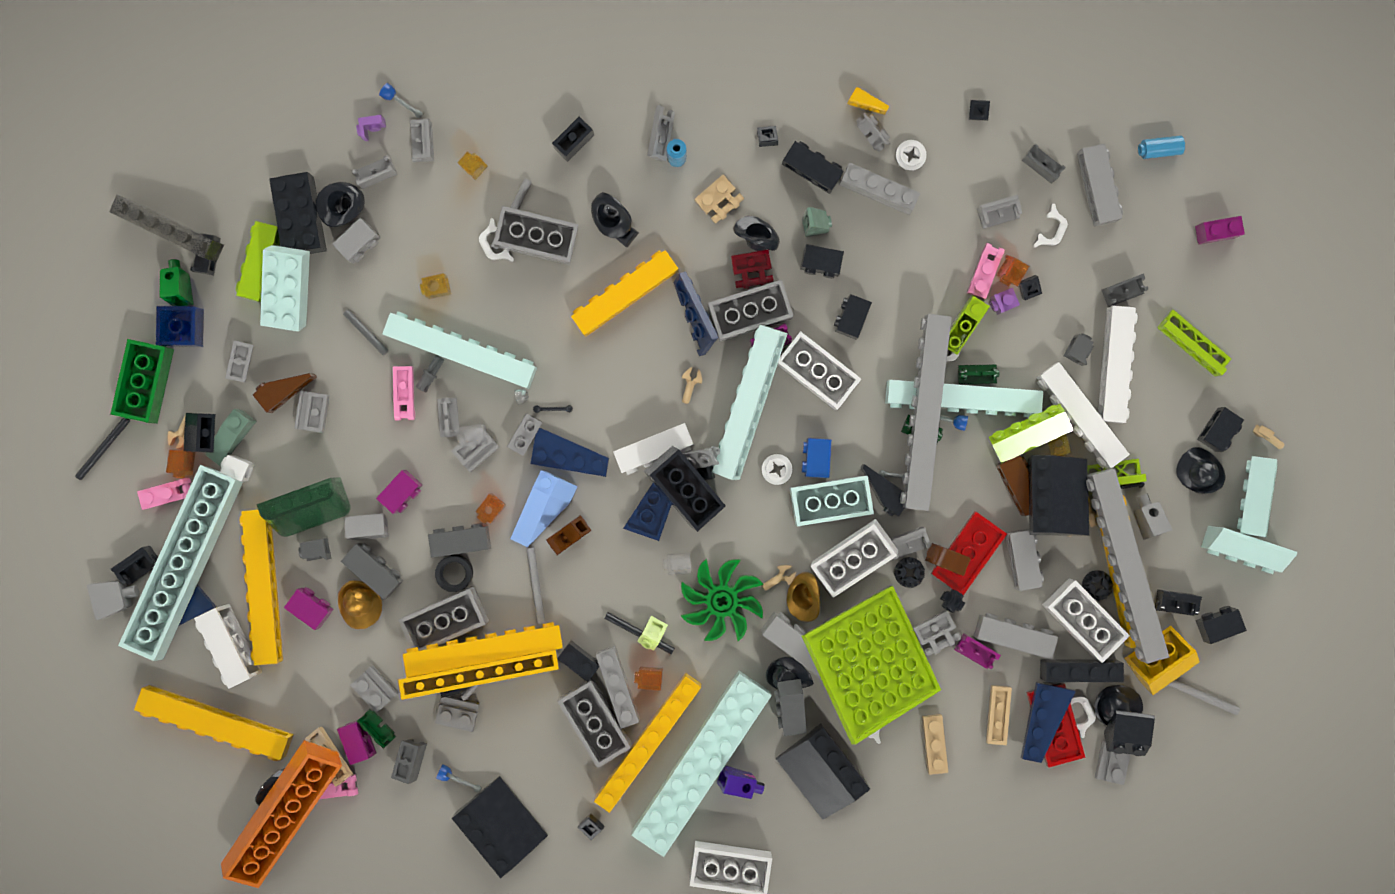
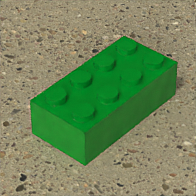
[110,339,174,424]

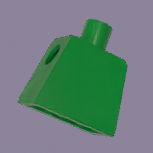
[159,259,194,308]

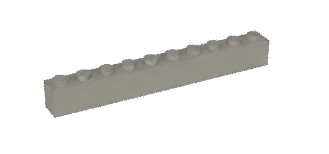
[900,314,951,511]
[1086,469,1169,664]

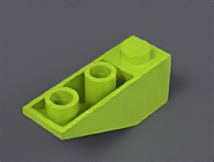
[948,295,990,355]

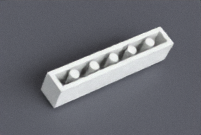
[1098,306,1138,423]
[1036,362,1130,469]

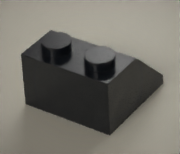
[1104,710,1155,756]

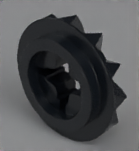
[894,557,925,588]
[1082,570,1114,601]

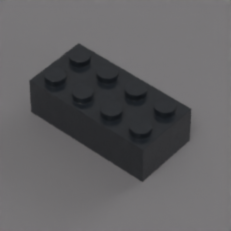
[269,172,327,254]
[644,446,726,532]

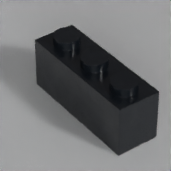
[782,141,844,194]

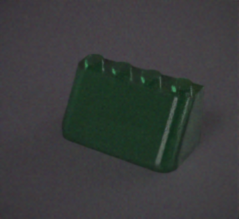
[256,477,351,537]

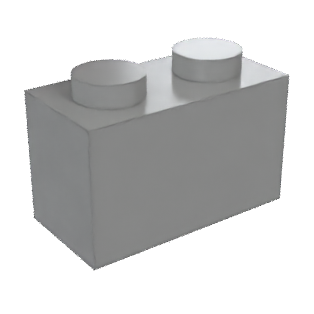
[333,218,381,263]

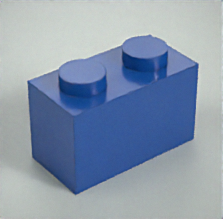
[802,438,832,478]

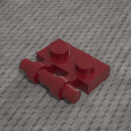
[731,250,774,289]

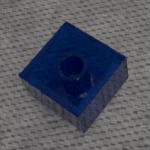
[156,306,204,347]

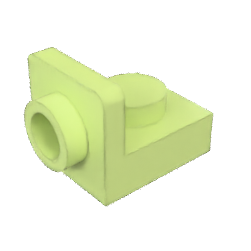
[637,616,668,650]

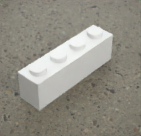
[613,423,693,475]

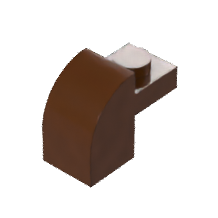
[546,515,592,555]
[925,543,971,576]

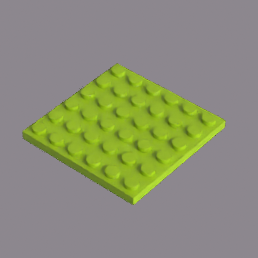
[802,586,941,744]

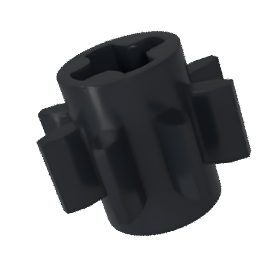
[940,589,965,613]

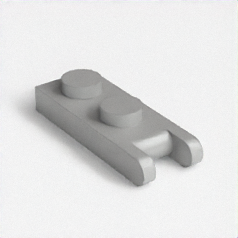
[647,105,675,161]

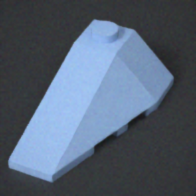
[510,470,578,547]

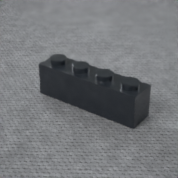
[1040,659,1124,682]

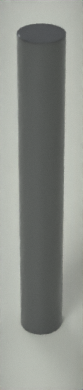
[343,309,389,356]

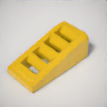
[847,87,889,115]

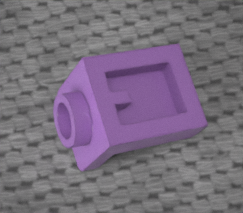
[356,115,386,141]
[990,288,1020,315]

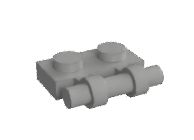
[912,610,961,657]

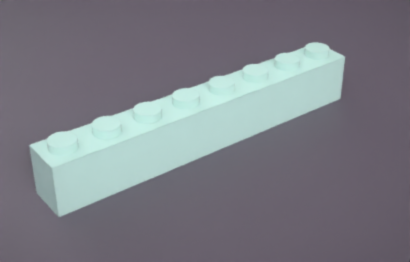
[382,311,537,389]
[712,325,788,480]
[885,380,1043,418]

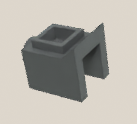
[1063,333,1094,366]
[298,538,332,561]

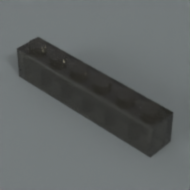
[109,195,224,262]

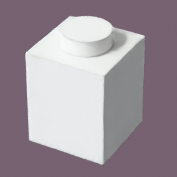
[220,455,255,482]

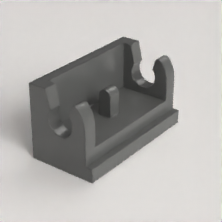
[1022,144,1066,184]
[1101,273,1148,307]
[391,739,427,784]

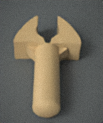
[682,367,702,404]
[168,416,185,449]
[1253,425,1284,449]
[762,565,796,591]

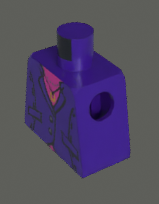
[717,765,765,799]

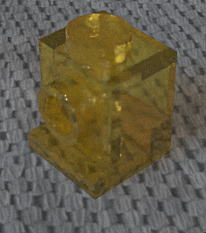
[457,151,488,180]
[1048,434,1072,456]

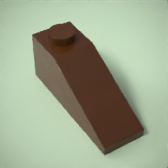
[252,373,317,413]
[995,455,1029,517]

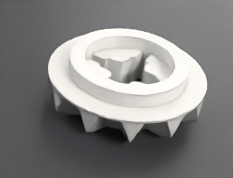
[896,140,927,171]
[762,454,792,485]

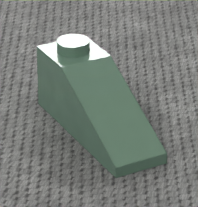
[802,207,832,237]
[205,409,257,466]

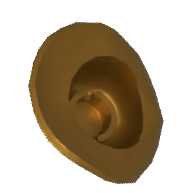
[786,572,820,622]
[338,580,382,629]

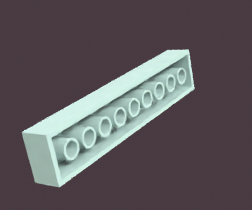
[118,465,243,661]
[631,670,772,857]

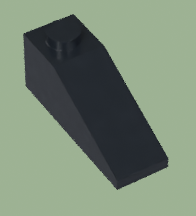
[860,464,905,517]

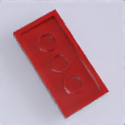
[931,511,1007,596]
[1026,682,1086,768]

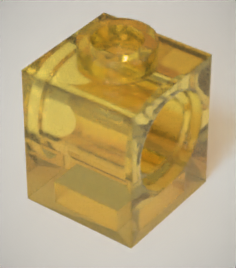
[420,273,451,299]

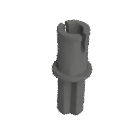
[416,355,444,392]

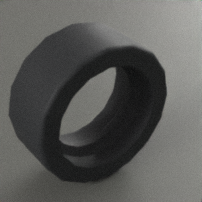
[435,555,473,592]

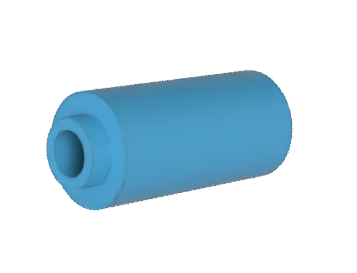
[1138,135,1185,159]
[667,139,687,167]

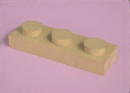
[986,685,1012,745]
[922,714,948,775]
[305,727,353,787]

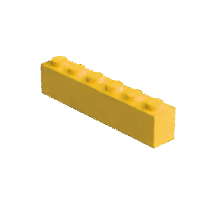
[571,250,679,337]

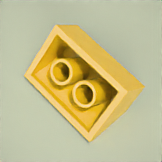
[1124,625,1200,695]

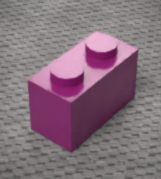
[1195,216,1245,245]
[376,470,422,514]
[284,587,334,630]

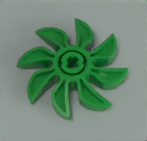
[681,558,764,641]

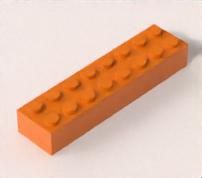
[221,740,342,888]

